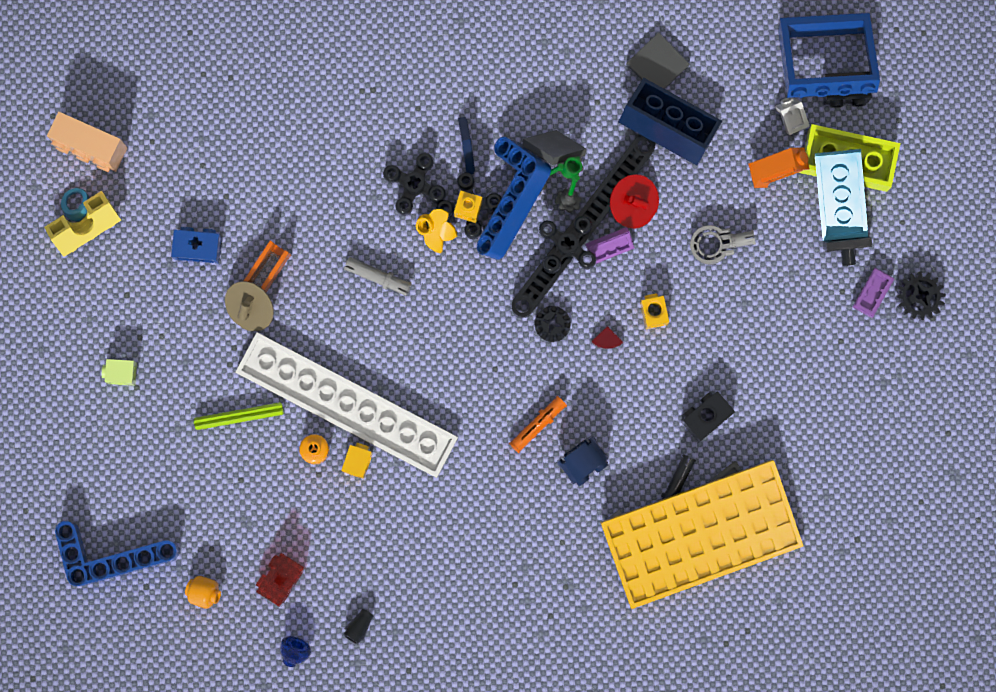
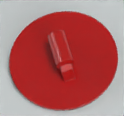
[610,174,659,229]

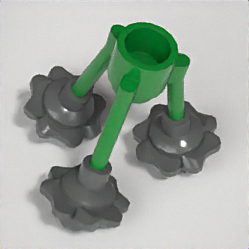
[540,156,584,213]

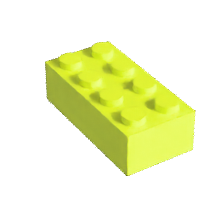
[799,124,901,192]

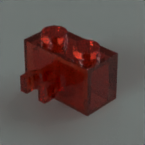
[256,553,306,607]

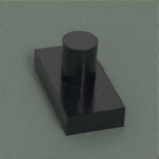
[823,236,872,266]

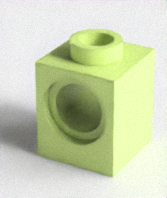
[102,359,137,386]

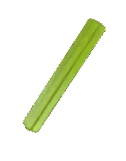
[194,402,284,430]

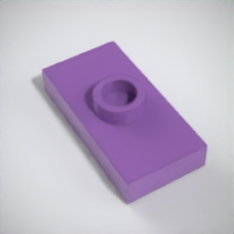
[585,227,634,264]
[852,268,895,318]

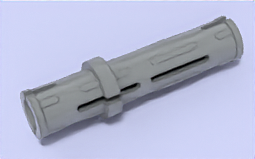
[344,257,412,296]

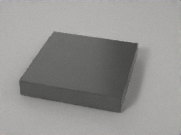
[626,33,690,89]
[522,130,586,165]

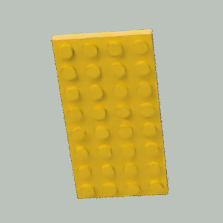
[600,460,803,609]

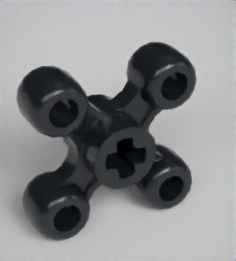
[383,152,446,216]
[436,172,502,240]
[539,216,596,274]

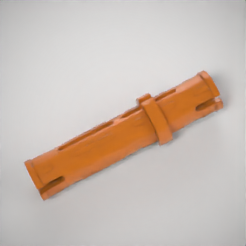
[509,396,567,454]

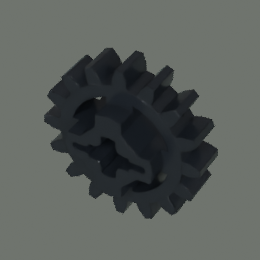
[895,272,946,322]

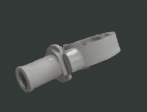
[690,225,756,265]

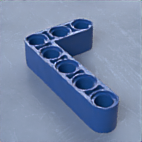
[477,137,551,260]
[55,521,180,587]

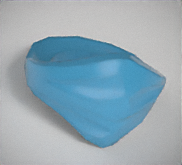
[61,188,89,222]

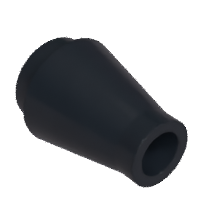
[343,609,374,645]

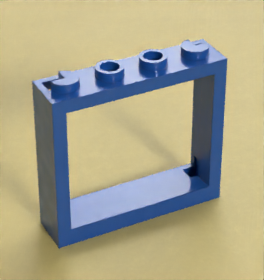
[778,13,880,98]

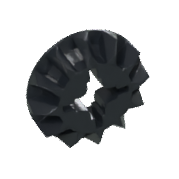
[534,306,571,342]

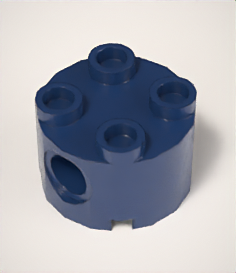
[556,435,609,486]

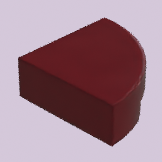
[591,326,623,349]

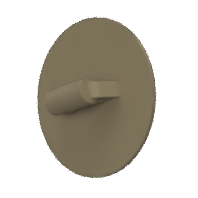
[225,281,274,331]

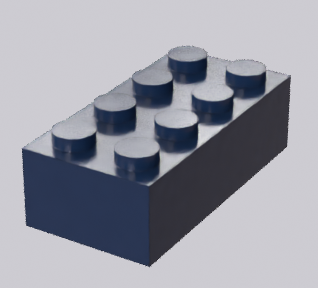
[618,78,722,166]

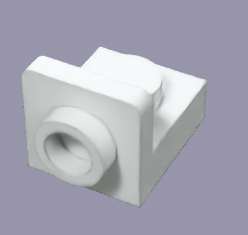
[775,97,810,135]

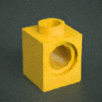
[454,191,483,223]
[640,293,669,329]
[341,443,373,479]

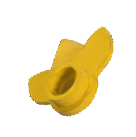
[416,209,457,253]

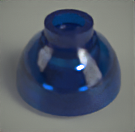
[280,636,312,667]

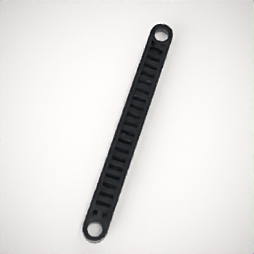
[511,135,656,318]

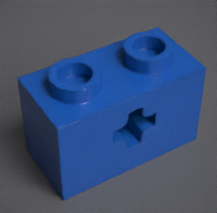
[171,227,222,264]

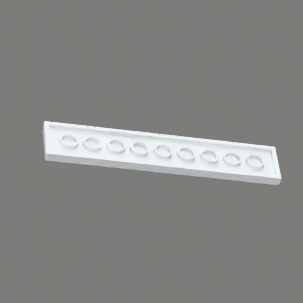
[235,333,458,478]

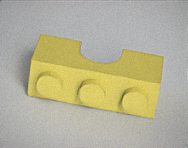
[44,191,121,257]

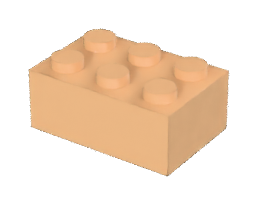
[47,111,127,172]

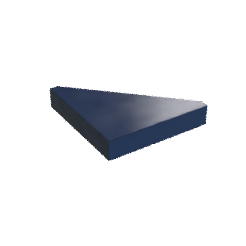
[458,117,475,174]

